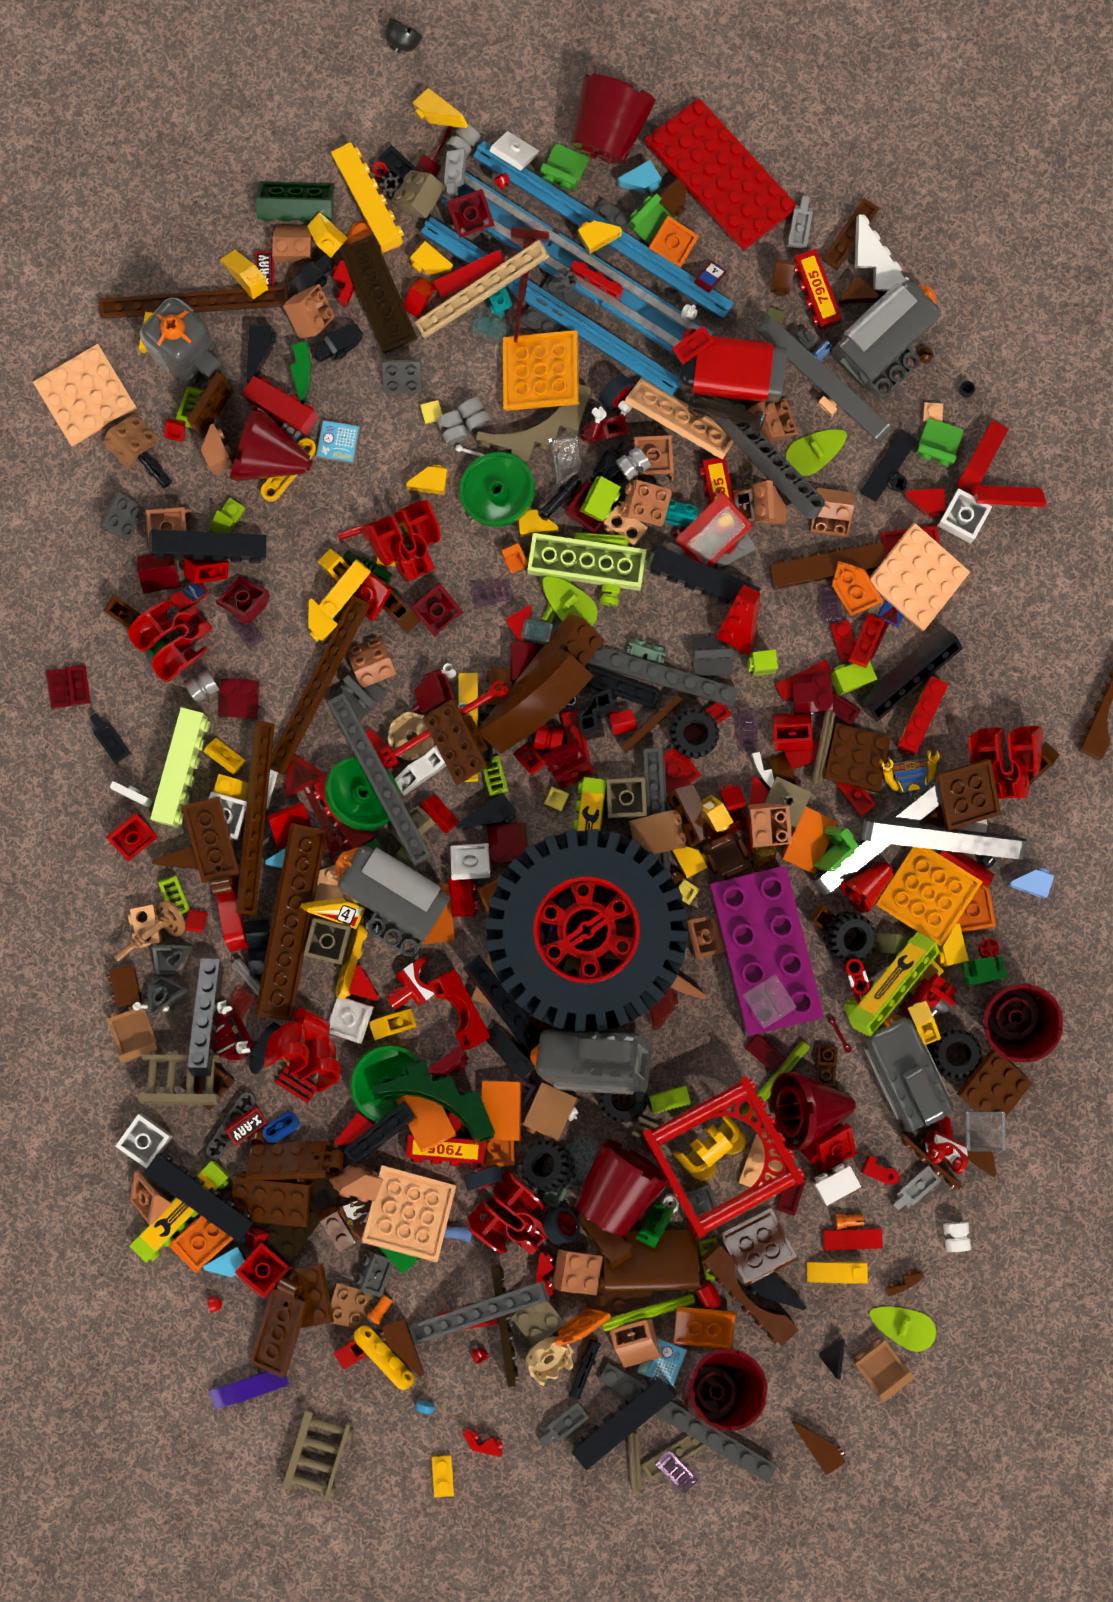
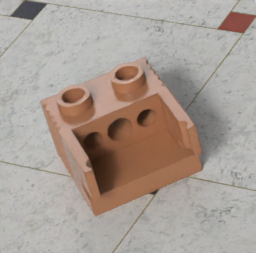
[634,435,674,482]
[146,507,191,542]

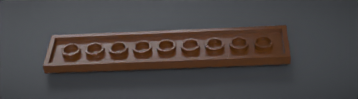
[255,823,327,1021]

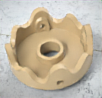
[388,712,435,761]
[525,1336,574,1386]

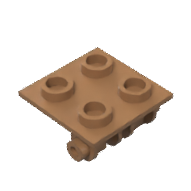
[331,1282,371,1329]

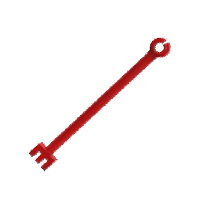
[378,681,508,769]

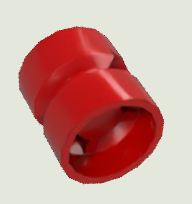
[533,725,565,752]

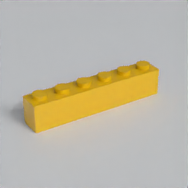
[331,142,404,253]

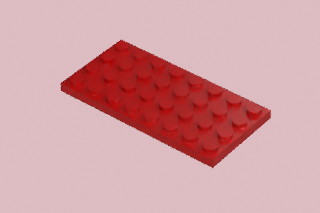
[644,98,797,251]

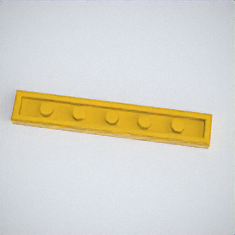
[459,673,479,782]

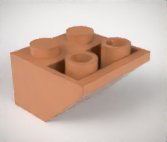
[283,284,335,339]
[745,399,798,444]
[201,424,235,475]
[810,488,854,537]
[748,803,792,847]
[328,1164,383,1202]
[610,1319,662,1368]

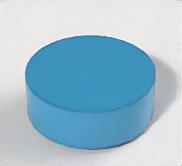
[415,1400,435,1414]

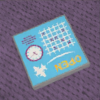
[316,420,360,464]
[637,1337,687,1386]

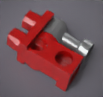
[899,973,957,1017]

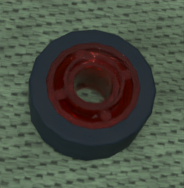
[543,1206,580,1246]

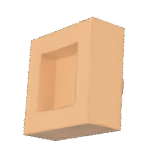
[818,396,837,418]
[923,402,943,423]

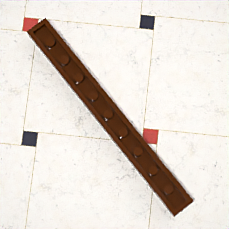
[99,286,289,319]
[270,596,371,775]
[236,721,275,915]

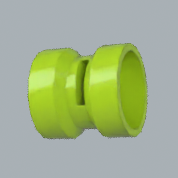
[600,584,621,607]

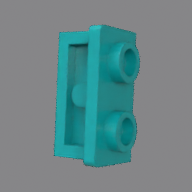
[489,287,513,318]
[664,499,700,528]

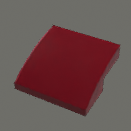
[510,642,544,681]
[46,665,91,709]
[543,738,595,789]

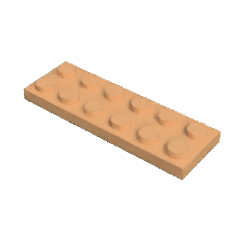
[625,378,734,460]

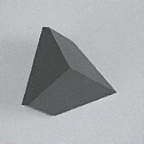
[152,945,193,976]
[147,976,188,1018]

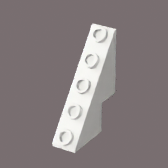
[855,214,909,292]
[395,746,446,796]

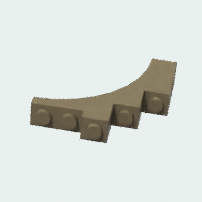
[476,384,592,466]

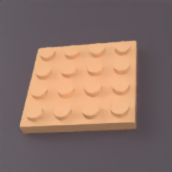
[33,344,136,446]
[870,523,970,631]
[361,1165,456,1262]

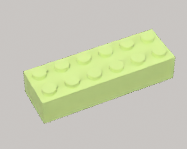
[527,533,646,591]
[150,707,210,828]

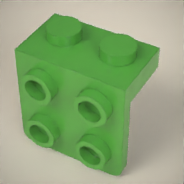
[540,144,589,192]
[627,193,678,245]
[916,419,963,467]
[814,826,859,872]

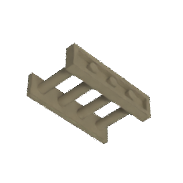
[138,1052,222,1105]
[282,1409,354,1502]

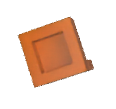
[501,543,528,574]

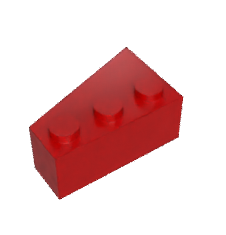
[716,585,761,655]

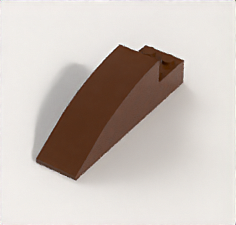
[478,612,605,754]

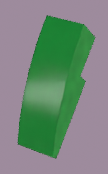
[290,341,312,404]

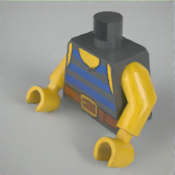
[879,750,940,798]

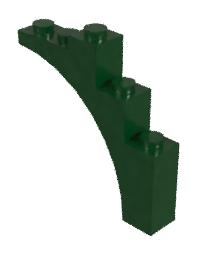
[372,1061,495,1145]

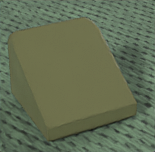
[762,307,787,326]

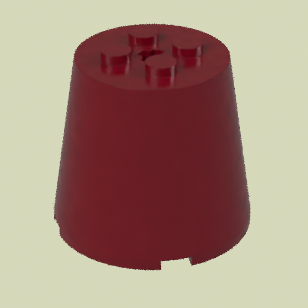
[571,73,656,164]
[984,984,1063,1063]
[575,1138,668,1236]
[682,1349,768,1431]

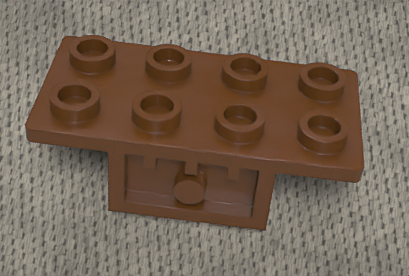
[423,699,488,785]
[900,1130,963,1191]

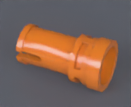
[835,1213,864,1229]
[366,1294,393,1325]

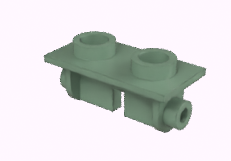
[626,638,667,665]

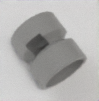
[446,125,481,156]
[458,397,491,433]
[436,411,469,445]
[616,446,651,481]
[184,669,219,703]

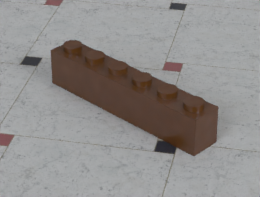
[769,541,886,590]

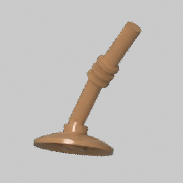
[114,901,185,962]

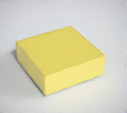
[420,400,442,424]
[544,787,569,812]
[678,879,699,905]

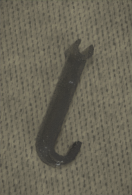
[687,394,766,431]

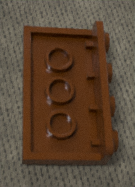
[232,1171,313,1228]

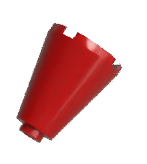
[840,862,893,913]

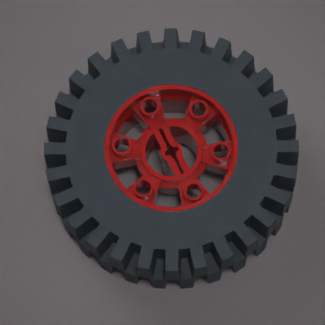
[485,829,688,1032]

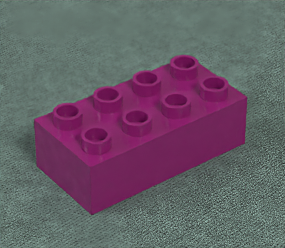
[708,866,825,1037]

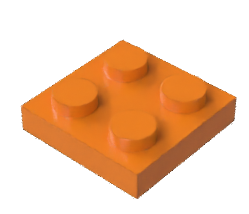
[648,216,699,268]

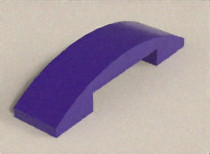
[209,1371,289,1410]

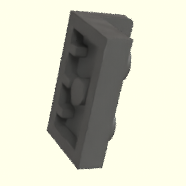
[355,1250,393,1297]

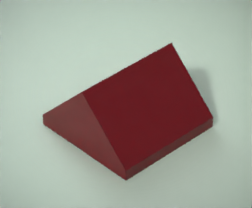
[137,555,181,594]

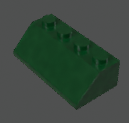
[256,181,335,222]

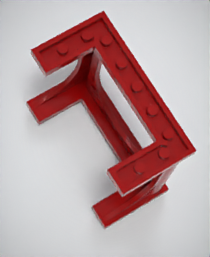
[640,1076,805,1241]

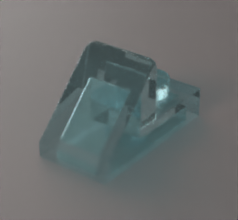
[471,314,513,345]
[521,619,557,645]

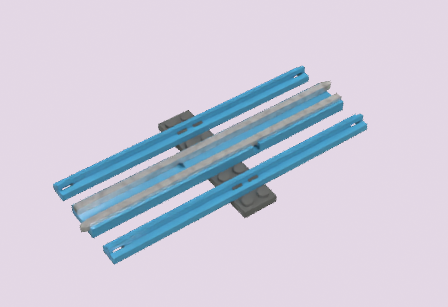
[421,141,734,397]

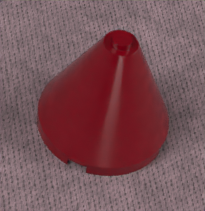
[230,406,313,482]
[769,1072,856,1151]

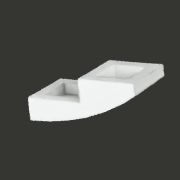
[751,752,774,789]

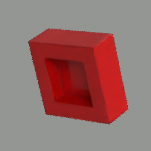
[164,418,186,442]

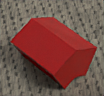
[609,709,637,735]

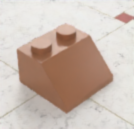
[272,225,313,263]

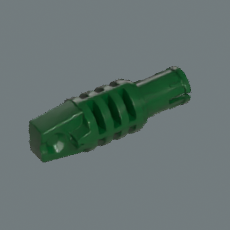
[343,550,392,585]

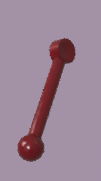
[828,1016,852,1053]

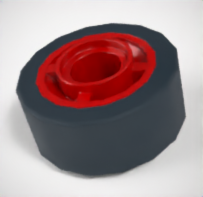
[599,374,634,411]
[463,1165,503,1191]

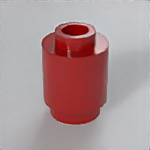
[695,1281,722,1310]

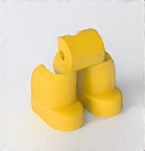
[671,1110,746,1181]

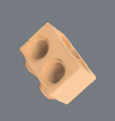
[603,505,648,548]
[128,905,163,948]

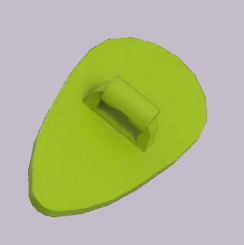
[786,429,847,476]
[542,576,598,627]
[869,1306,936,1352]

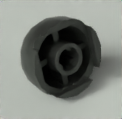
[385,18,423,54]

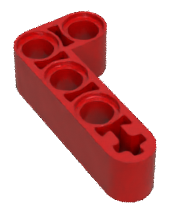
[956,419,1009,494]
[216,875,248,952]

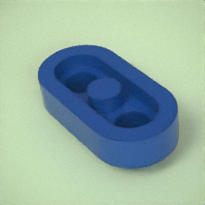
[262,1112,300,1143]

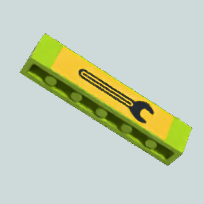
[569,777,606,895]
[848,932,940,1037]
[129,1160,230,1263]

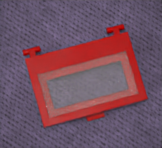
[672,487,754,567]

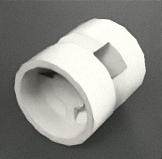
[943,1222,971,1252]

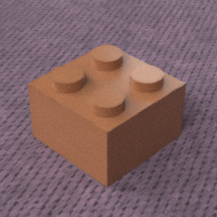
[552,1249,603,1295]

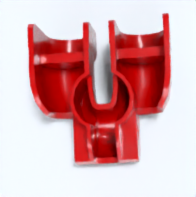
[360,499,441,582]
[128,600,213,682]
[968,725,1043,799]
[264,1008,341,1093]
[467,1171,547,1255]

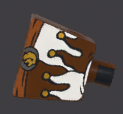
[338,1200,372,1240]

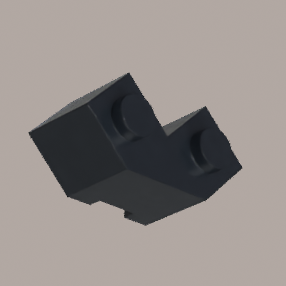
[578,689,619,740]
[245,919,271,976]

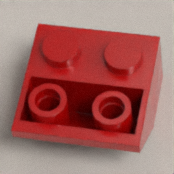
[773,713,813,751]

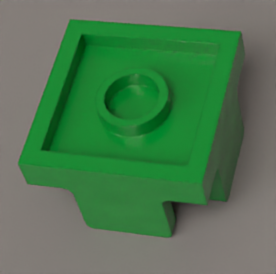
[961,955,1008,986]

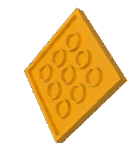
[503,330,579,411]
[876,847,983,947]

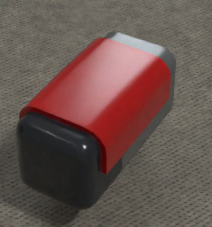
[678,336,787,403]

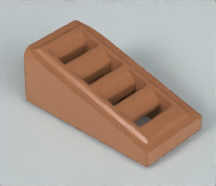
[670,975,707,1000]

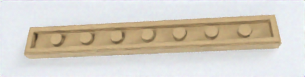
[415,240,550,338]

